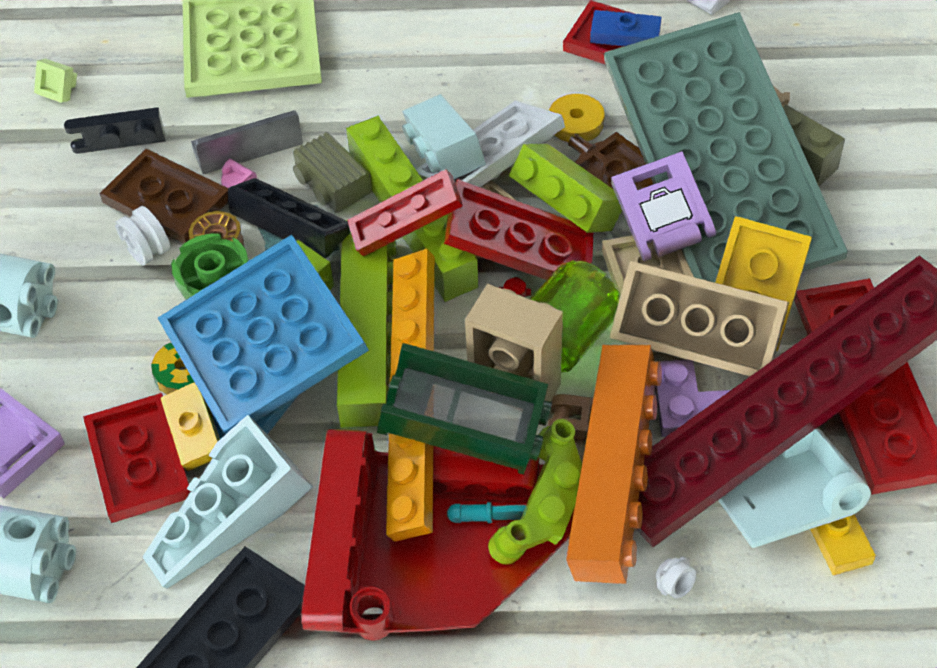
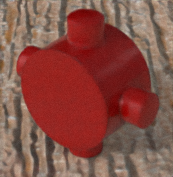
[499,277,532,298]

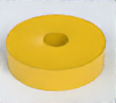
[549,94,604,142]

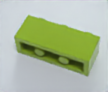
[509,144,622,233]

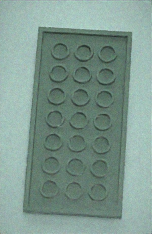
[604,12,848,283]

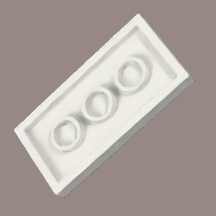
[416,101,565,187]

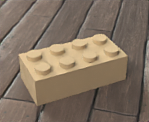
[609,261,789,376]

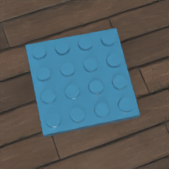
[158,235,369,434]

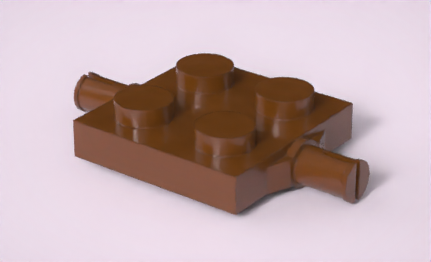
[568,132,654,213]

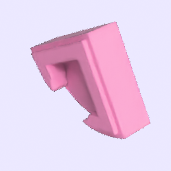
[221,159,257,188]

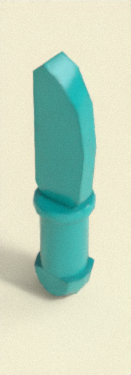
[447,502,526,523]

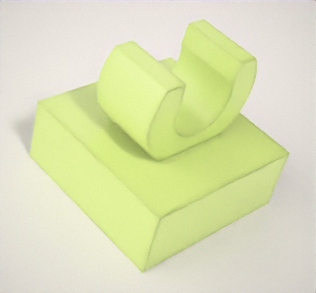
[34,58,77,103]

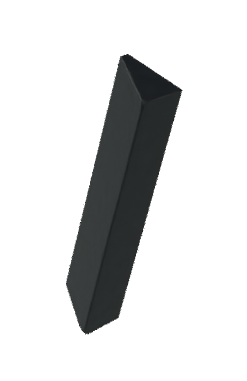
[228,178,351,259]

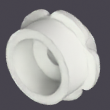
[656,557,696,599]

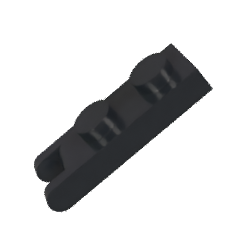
[64,107,166,154]

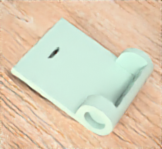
[718,428,870,548]

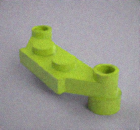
[488,419,582,565]

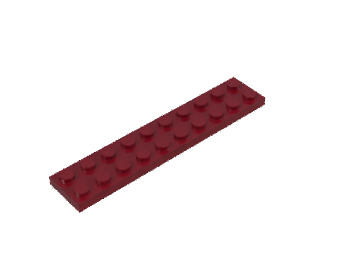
[635,255,937,548]

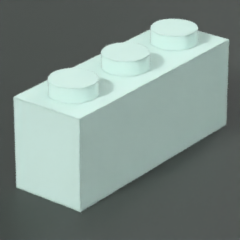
[402,94,486,179]

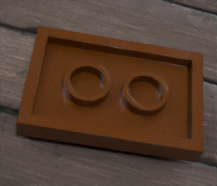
[99,149,228,244]

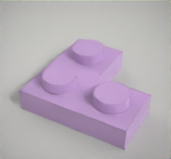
[655,360,730,437]

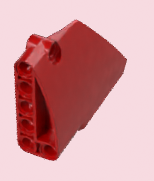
[301,429,575,641]

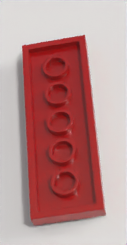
[794,278,937,495]

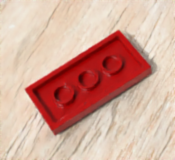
[444,179,594,293]

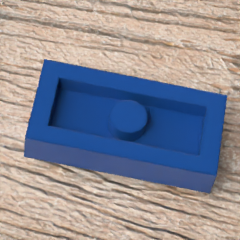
[590,10,662,46]

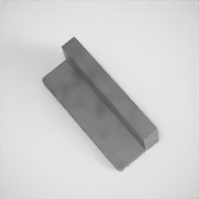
[191,110,303,174]

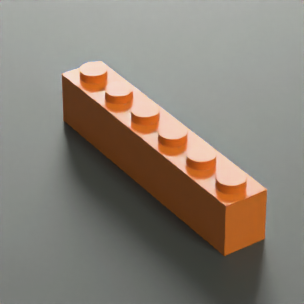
[566,345,662,584]

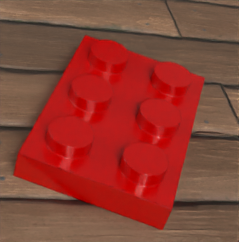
[83,393,191,523]

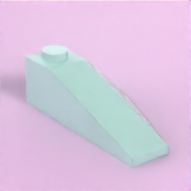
[143,415,313,589]

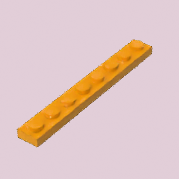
[386,248,435,542]

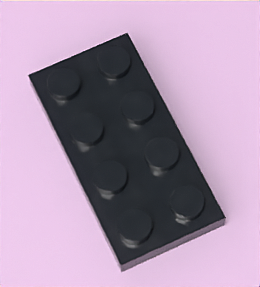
[136,546,305,668]

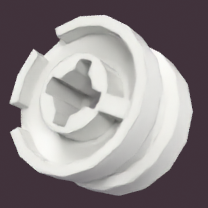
[115,206,170,265]

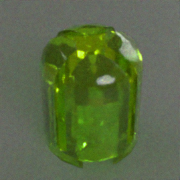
[530,260,620,373]

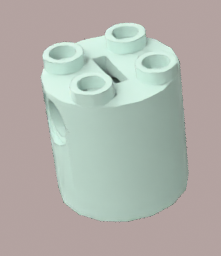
[0,254,58,338]
[0,505,76,604]

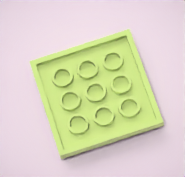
[183,0,322,98]

